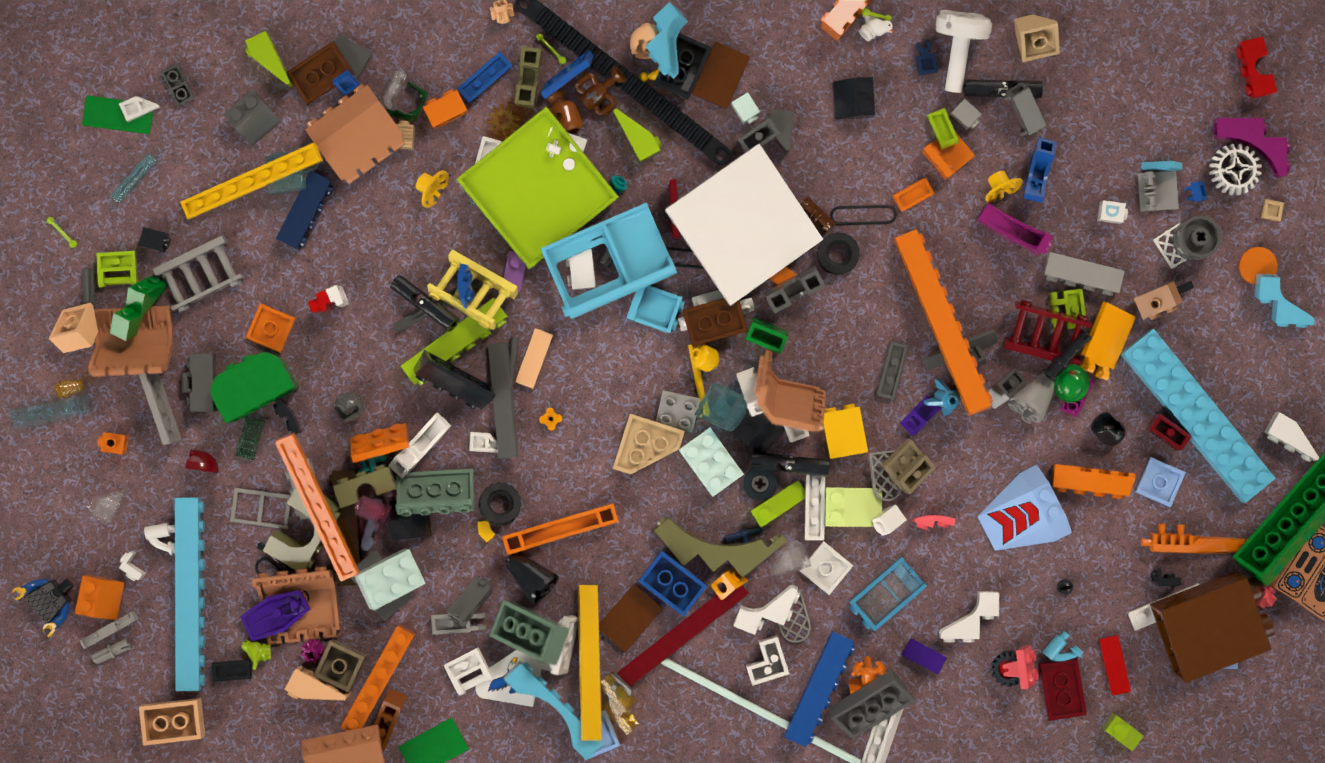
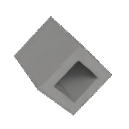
[950,99,981,130]

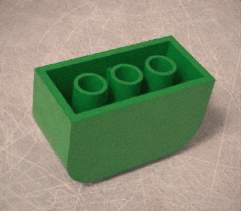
[211,353,300,424]

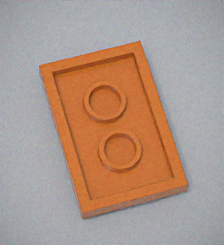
[350,423,409,463]

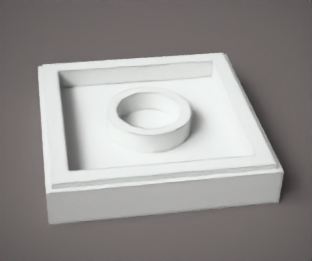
[799,541,853,595]

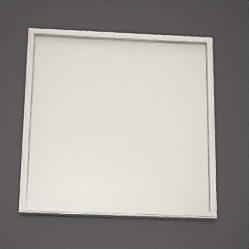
[665,144,823,305]

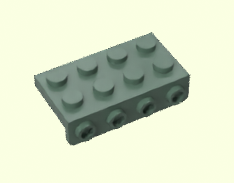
[396,469,475,516]

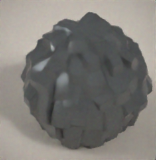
[333,392,364,422]

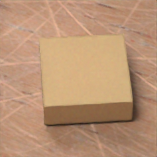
[1261,199,1284,222]

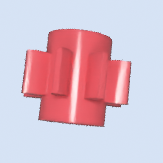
[1256,585,1277,609]

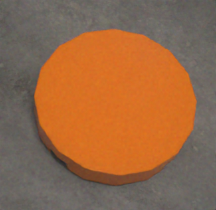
[1238,247,1278,285]

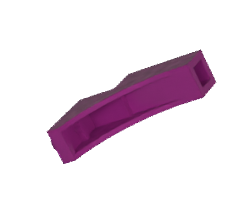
[1214,118,1290,178]
[976,203,1053,256]

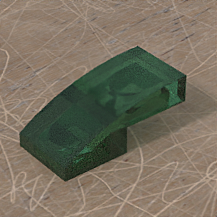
[235,416,265,460]

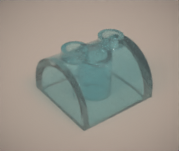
[694,381,747,431]

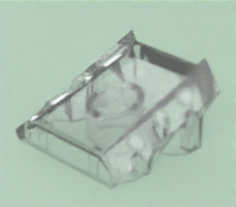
[376,70,408,110]

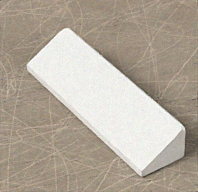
[861,709,903,763]

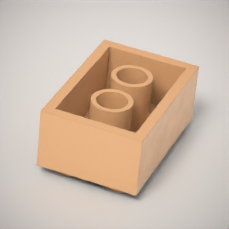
[139,698,205,745]

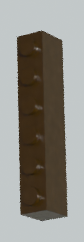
[329,469,362,586]

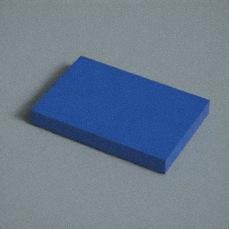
[541,50,594,99]

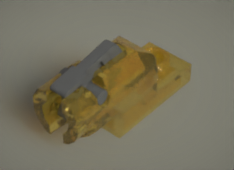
[600,671,638,735]

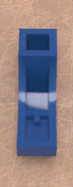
[1023,137,1057,203]

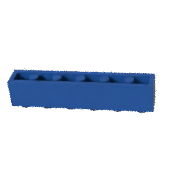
[784,631,855,747]

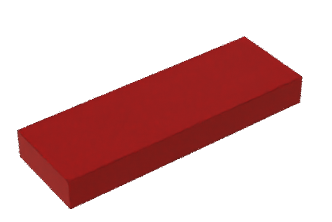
[1098,635,1131,696]

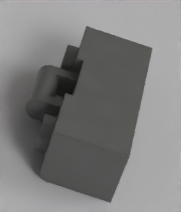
[181,354,216,412]

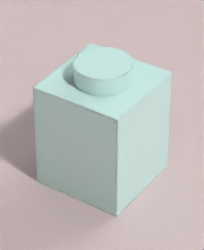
[731,92,760,124]

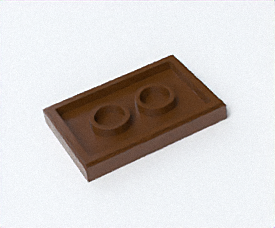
[286,41,355,105]
[692,41,750,110]
[682,298,748,347]
[599,583,663,652]

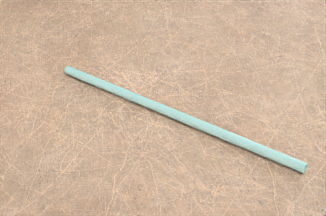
[661,658,861,763]

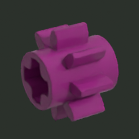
[300,638,325,663]

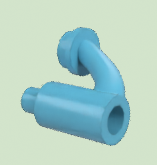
[1042,631,1084,662]

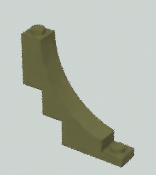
[654,516,788,577]

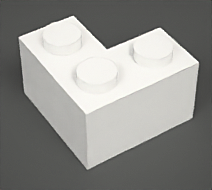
[746,635,789,686]

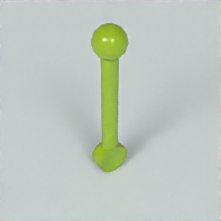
[862,8,891,21]
[536,33,566,64]
[47,217,77,248]

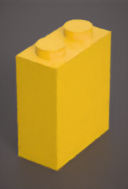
[823,404,868,459]

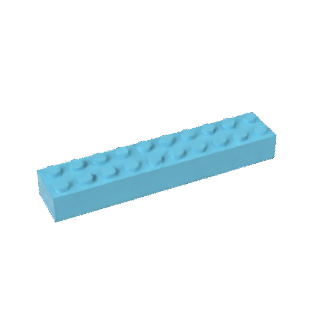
[1120,329,1276,503]

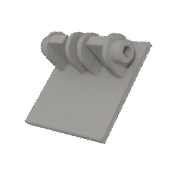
[1138,171,1179,212]
[656,390,700,433]

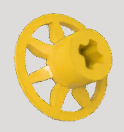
[416,170,449,208]
[985,171,1023,203]

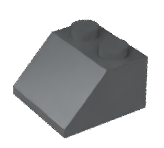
[223,89,281,146]

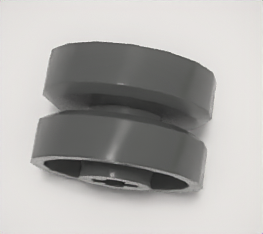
[1172,216,1221,261]

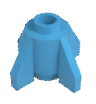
[924,378,960,416]

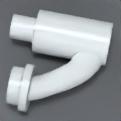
[144,523,175,556]

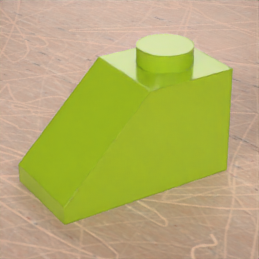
[1102,713,1144,751]

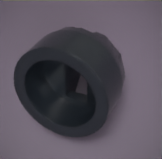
[1057,579,1073,595]

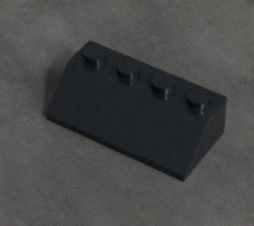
[413,350,496,410]

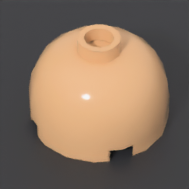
[630,23,660,59]

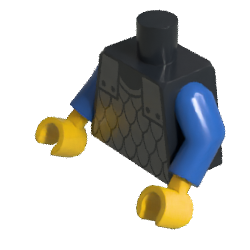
[11,578,74,637]

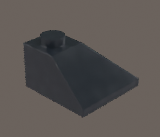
[389,500,432,540]

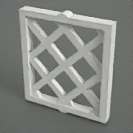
[1153,223,1186,269]

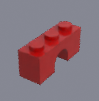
[1236,36,1277,100]

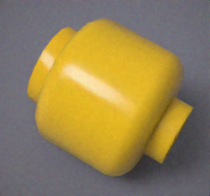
[691,344,719,372]

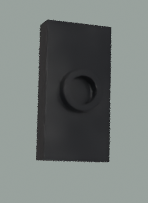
[212,659,253,682]

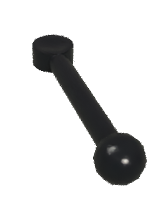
[257,542,289,571]

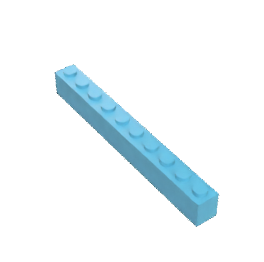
[175,497,206,691]

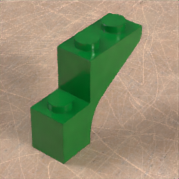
[110,276,167,341]

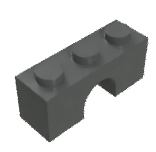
[764,266,826,314]

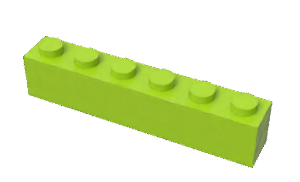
[401,298,508,386]

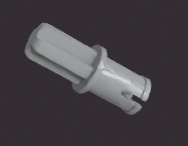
[92,638,131,664]

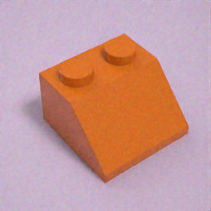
[75,575,125,620]

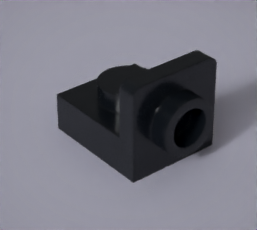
[1151,566,1182,586]

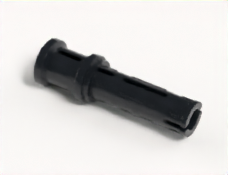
[1042,330,1092,382]

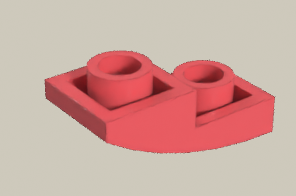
[913,515,956,530]

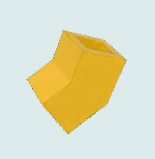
[478,521,496,543]

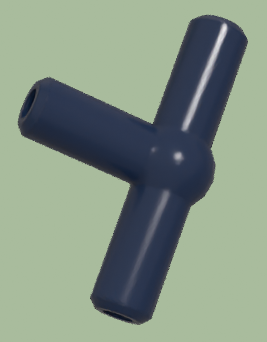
[724,526,762,543]

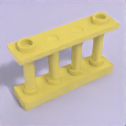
[427,250,518,330]

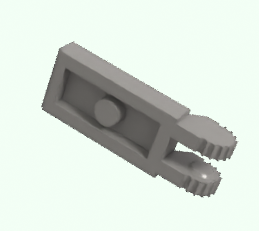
[431,613,486,635]

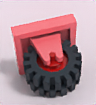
[991,645,1039,689]

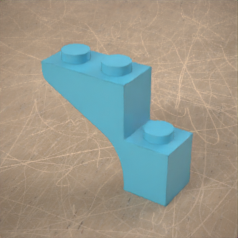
[646,2,688,78]
[1254,274,1315,328]

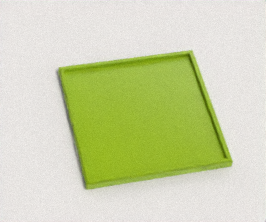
[456,106,619,269]

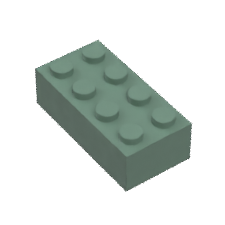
[490,600,570,666]

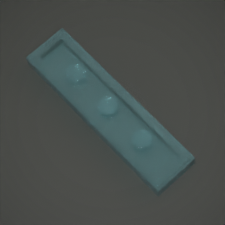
[10,395,91,429]

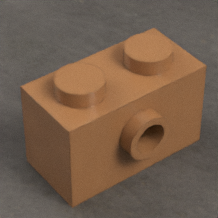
[1134,281,1183,320]

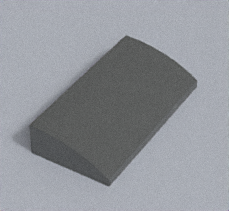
[829,669,916,739]

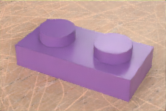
[504,251,526,293]

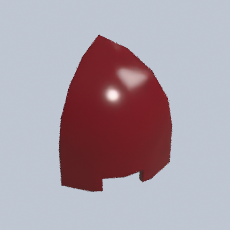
[185,449,218,473]

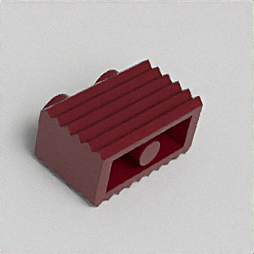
[1146,414,1191,451]

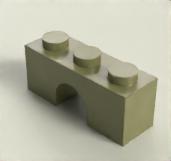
[514,46,542,109]
[333,464,397,508]

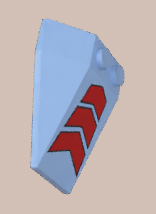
[977,464,1072,551]

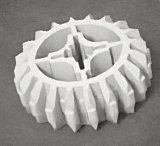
[1209,144,1262,196]

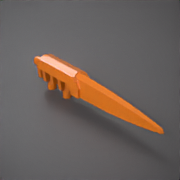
[1141,523,1248,554]

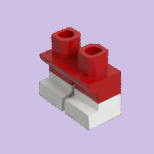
[308,285,349,313]

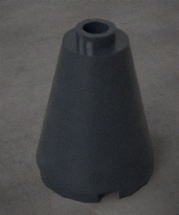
[506,553,559,605]

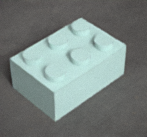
[679,428,744,497]
[354,548,426,610]

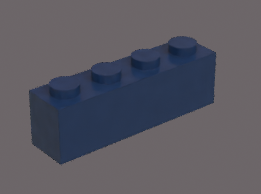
[276,170,334,250]

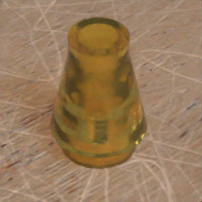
[55,379,85,399]

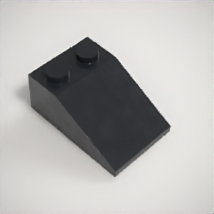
[653,33,712,100]

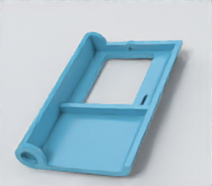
[540,202,677,319]

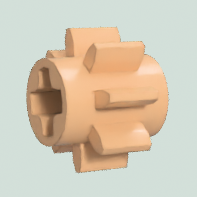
[490,0,514,24]

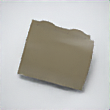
[881,438,936,495]

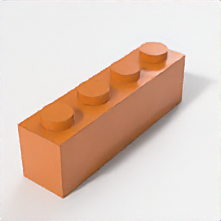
[1050,464,1136,499]

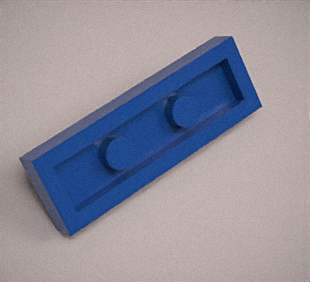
[457,51,513,104]

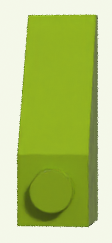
[244,31,293,87]
[613,108,662,163]
[750,480,806,527]

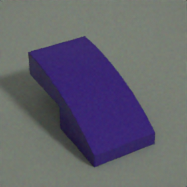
[900,395,941,437]
[902,638,947,674]

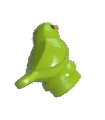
[241,638,271,670]

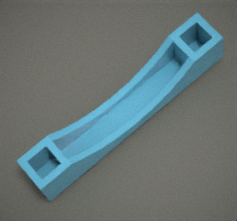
[504,661,603,760]

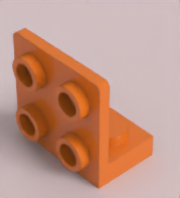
[922,132,975,180]

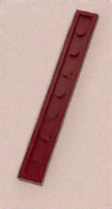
[616,585,749,687]

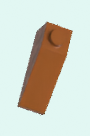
[374,689,408,752]

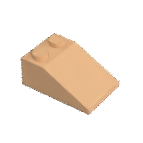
[285,665,351,700]

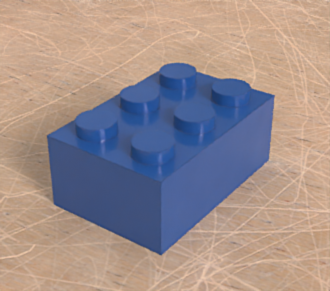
[638,550,707,617]

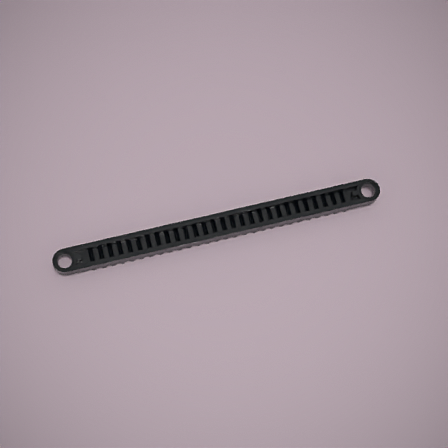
[515,0,731,165]

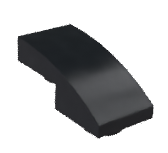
[273,398,302,434]

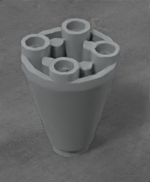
[1008,373,1055,424]

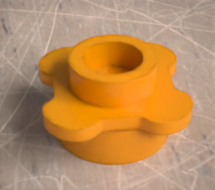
[539,408,562,431]

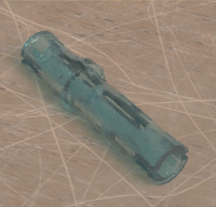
[110,153,157,203]

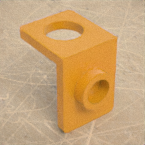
[711,568,748,600]

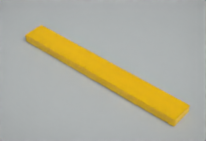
[180,143,323,220]
[577,585,602,741]

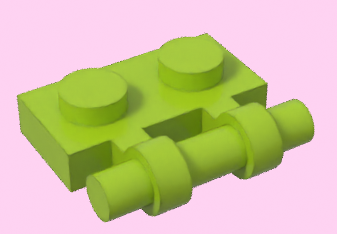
[1048,289,1086,330]

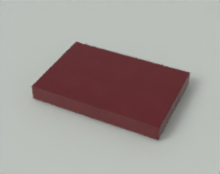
[669,179,680,240]
[1039,657,1087,721]

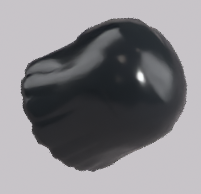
[1091,412,1126,446]

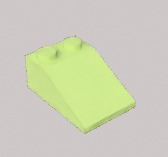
[825,487,882,527]

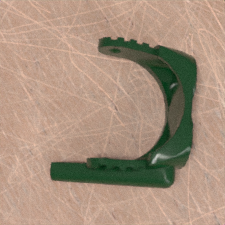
[386,82,429,122]

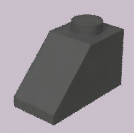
[766,110,794,152]
[738,117,780,152]
[986,368,1027,409]

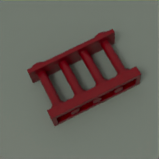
[1003,300,1092,366]

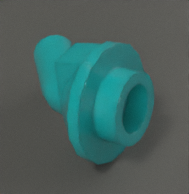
[609,176,627,194]

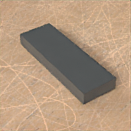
[876,340,909,401]

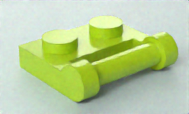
[96,251,139,288]

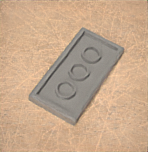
[139,371,182,445]

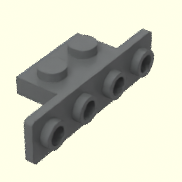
[923,329,997,378]

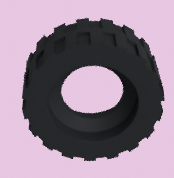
[817,232,860,275]
[478,482,522,526]

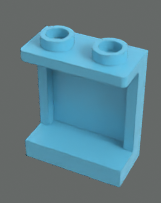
[627,286,685,334]

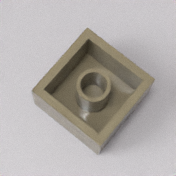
[313,639,367,692]

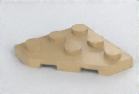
[613,414,685,474]

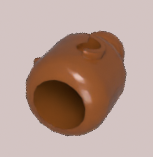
[547,88,583,134]

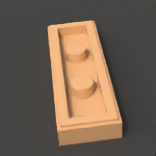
[515,328,553,389]

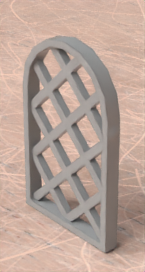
[869,450,902,501]
[771,590,811,643]

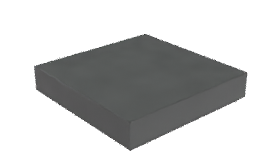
[335,34,373,80]

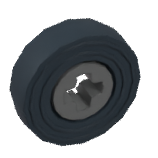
[743,469,777,501]

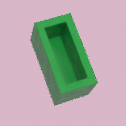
[745,317,788,354]

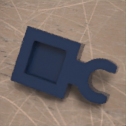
[915,40,938,76]

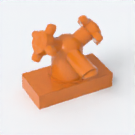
[849,656,886,694]

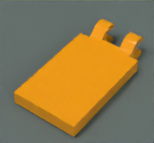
[1080,302,1136,381]

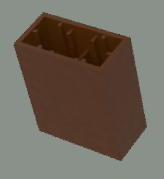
[1150,571,1275,683]

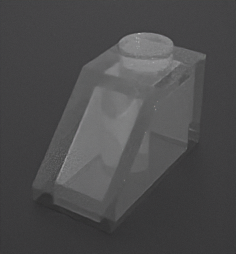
[87,489,129,525]
[770,541,811,578]

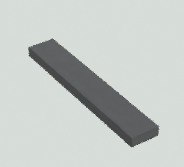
[488,342,519,459]

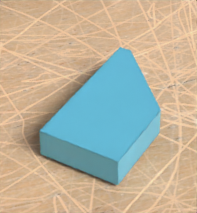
[1141,161,1183,171]

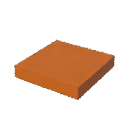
[245,303,296,353]

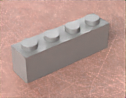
[1042,252,1125,297]

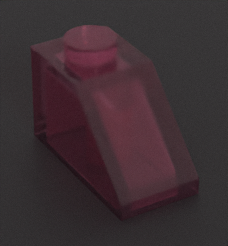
[355,496,392,524]

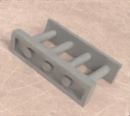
[153,236,245,313]

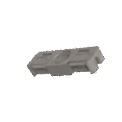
[80,611,139,649]

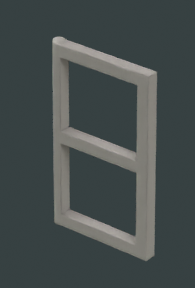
[230,488,291,529]

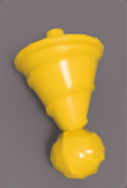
[639,69,659,82]

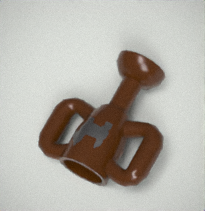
[574,66,626,117]

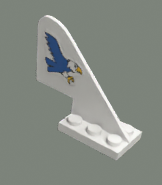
[476,615,578,707]

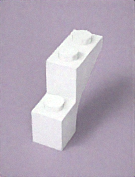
[388,413,451,479]
[734,585,800,635]
[939,591,999,642]

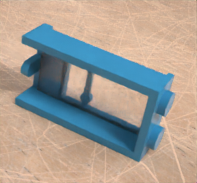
[849,556,927,631]

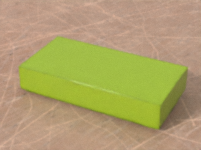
[927,108,959,150]

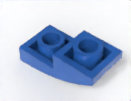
[457,264,474,308]

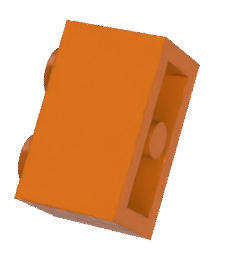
[423,89,469,129]

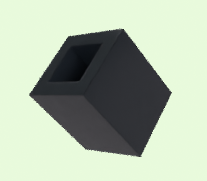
[138,227,171,252]

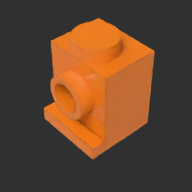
[98,432,129,455]

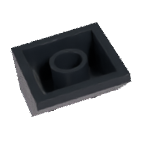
[833,77,875,120]
[733,412,785,453]

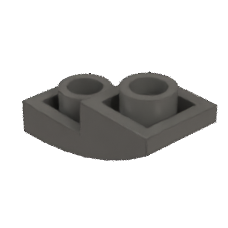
[160,63,195,106]

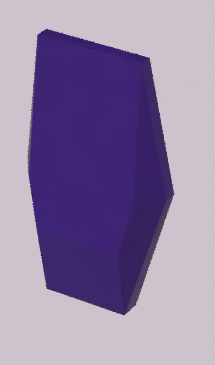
[240,590,311,641]

